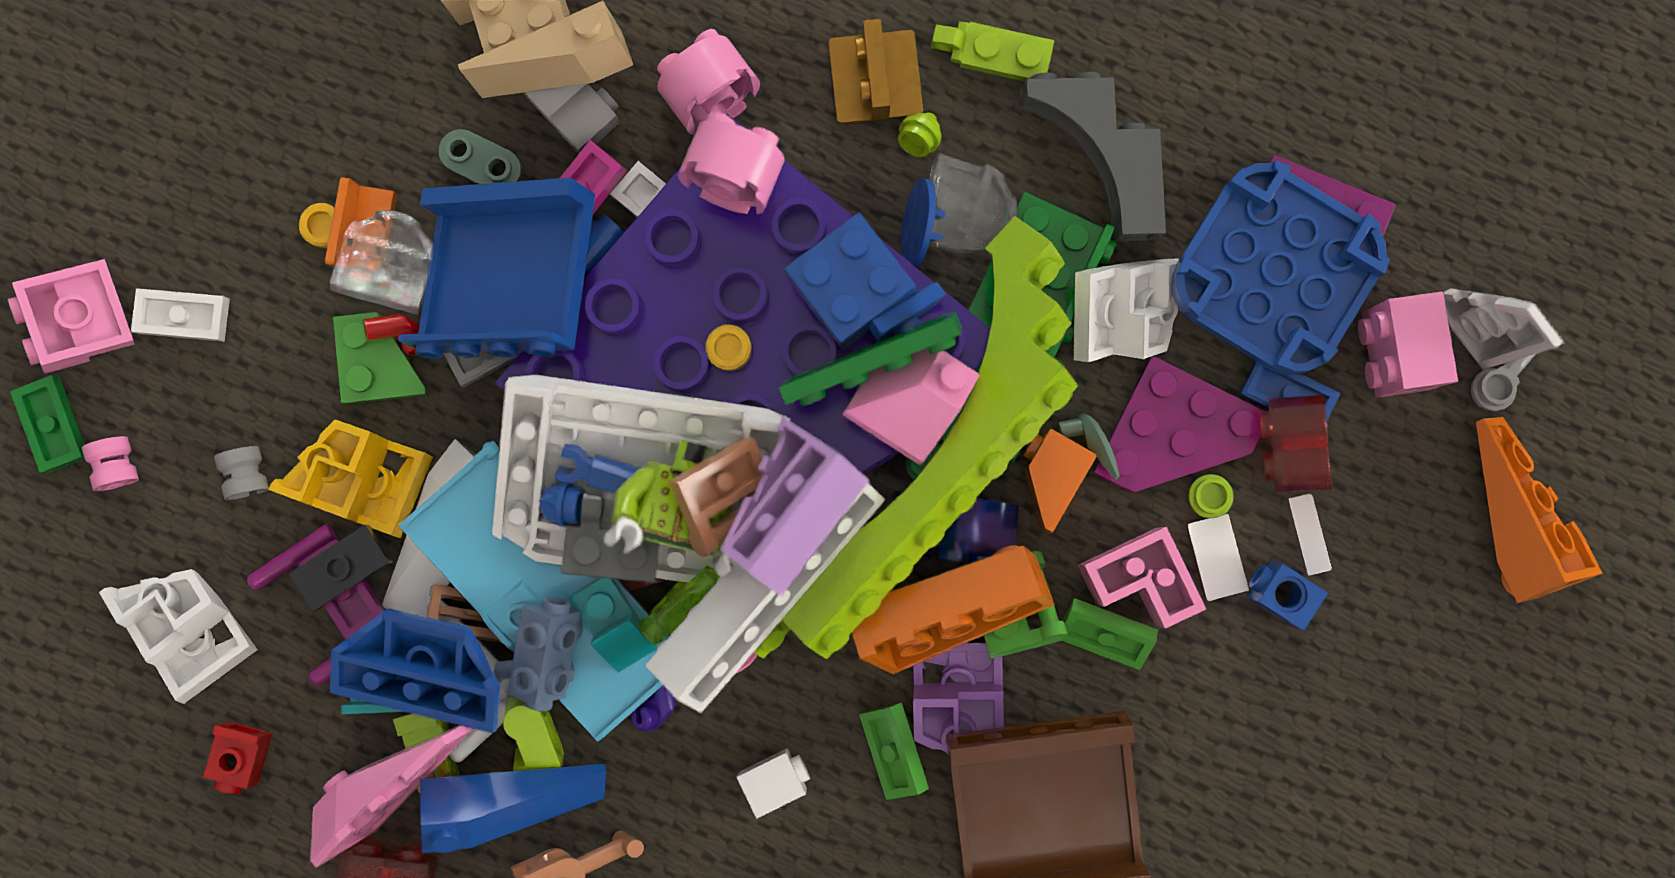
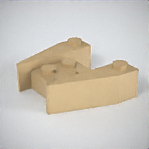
[441,0,633,98]

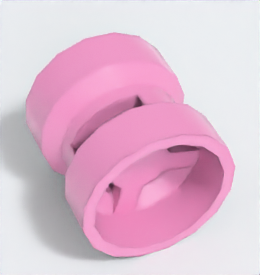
[82,436,139,491]

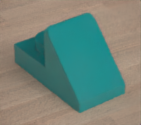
[569,578,658,673]

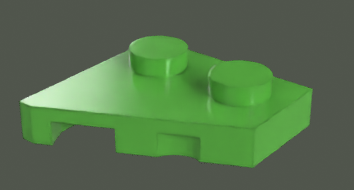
[333,312,429,405]

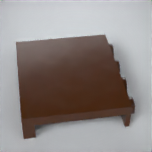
[946,711,1150,878]

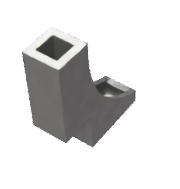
[1019,72,1166,243]

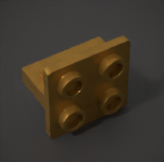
[829,19,923,125]

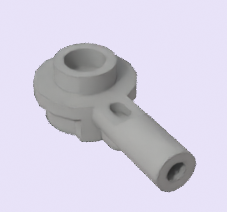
[1470,353,1537,412]

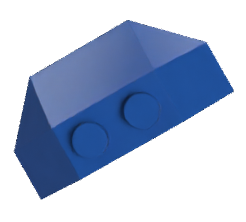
[330,608,500,733]

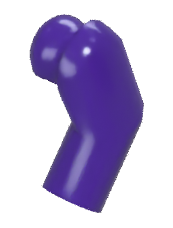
[632,685,676,731]

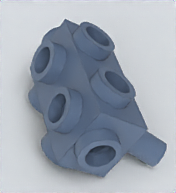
[494,597,583,711]

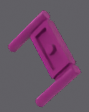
[247,524,385,686]

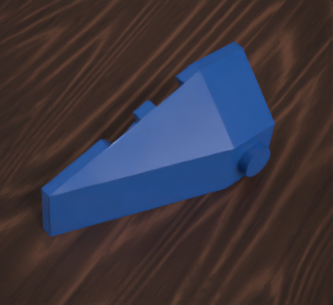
[420,764,606,853]

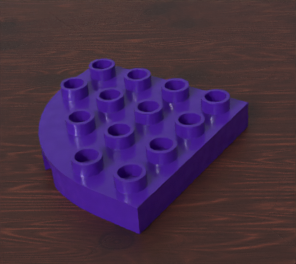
[495,113,991,475]

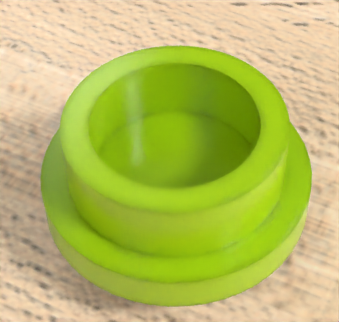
[1188,474,1233,519]

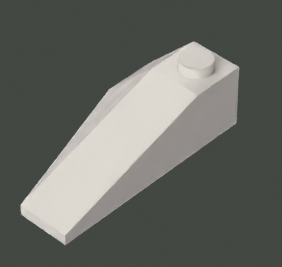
[1443,289,1563,369]
[382,439,476,616]

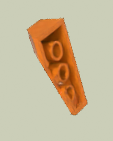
[1476,417,1603,603]

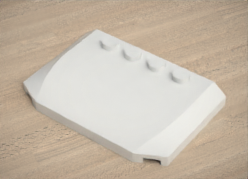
[492,375,790,586]

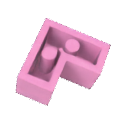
[1077,527,1206,629]

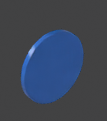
[901,178,946,267]

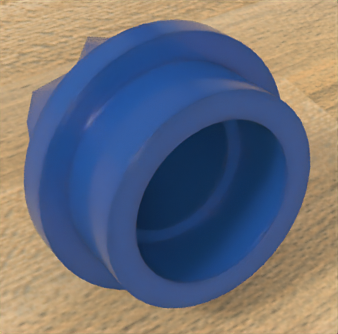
[539,482,586,527]

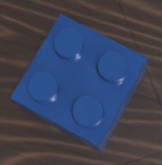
[784,212,916,351]

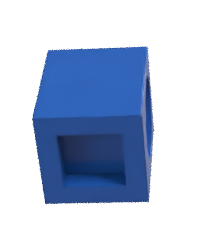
[1247,561,1328,631]

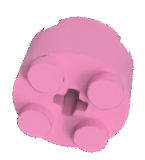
[657,29,760,135]
[678,112,785,214]

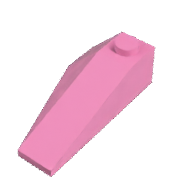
[310,725,473,868]

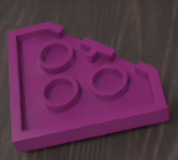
[1092,356,1271,493]

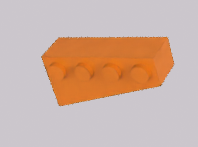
[852,545,1055,674]

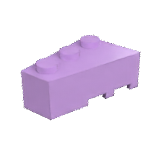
[721,416,869,596]

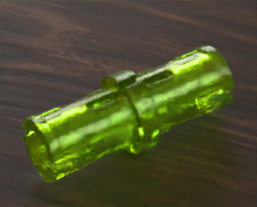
[639,565,720,645]

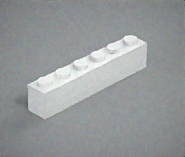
[645,483,885,713]

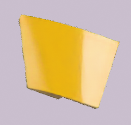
[268,420,433,539]

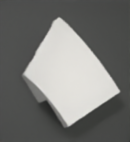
[1074,259,1179,362]
[99,569,257,704]

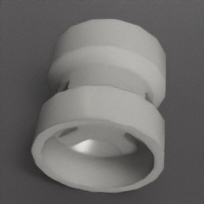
[214,446,269,500]

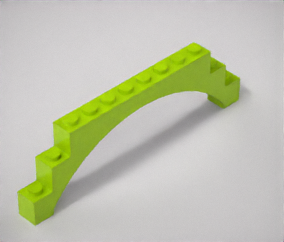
[651,216,1078,659]

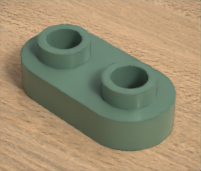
[439,129,523,185]

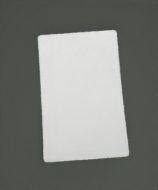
[1188,494,1332,601]

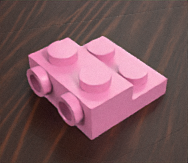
[8,259,134,374]

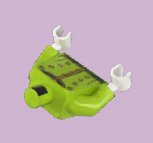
[604,439,746,578]

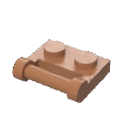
[669,437,763,557]

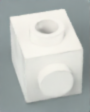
[737,748,810,819]

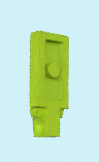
[931,22,1055,81]

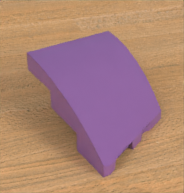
[913,637,1004,754]

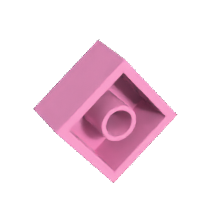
[1358,291,1458,398]

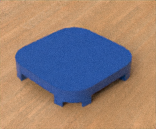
[1172,160,1390,374]

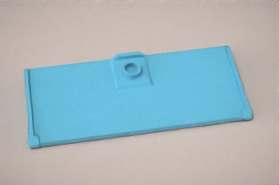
[398,441,670,742]

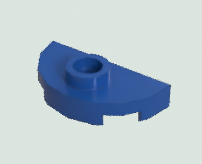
[868,282,946,342]

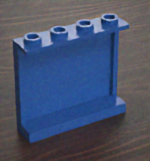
[398,178,596,359]

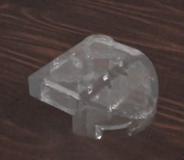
[929,154,1017,254]
[330,210,433,315]

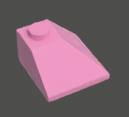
[842,348,980,465]

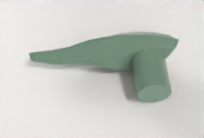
[1058,413,1120,480]

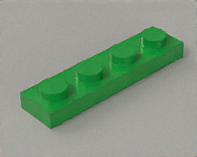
[779,311,962,406]

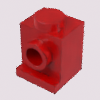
[203,722,272,794]

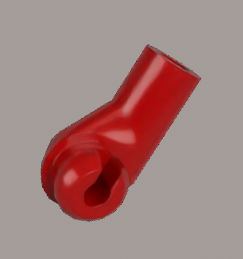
[363,314,419,355]

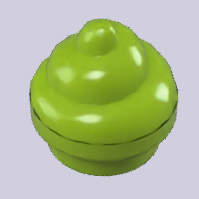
[898,113,942,157]

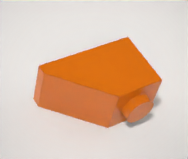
[1023,428,1097,533]

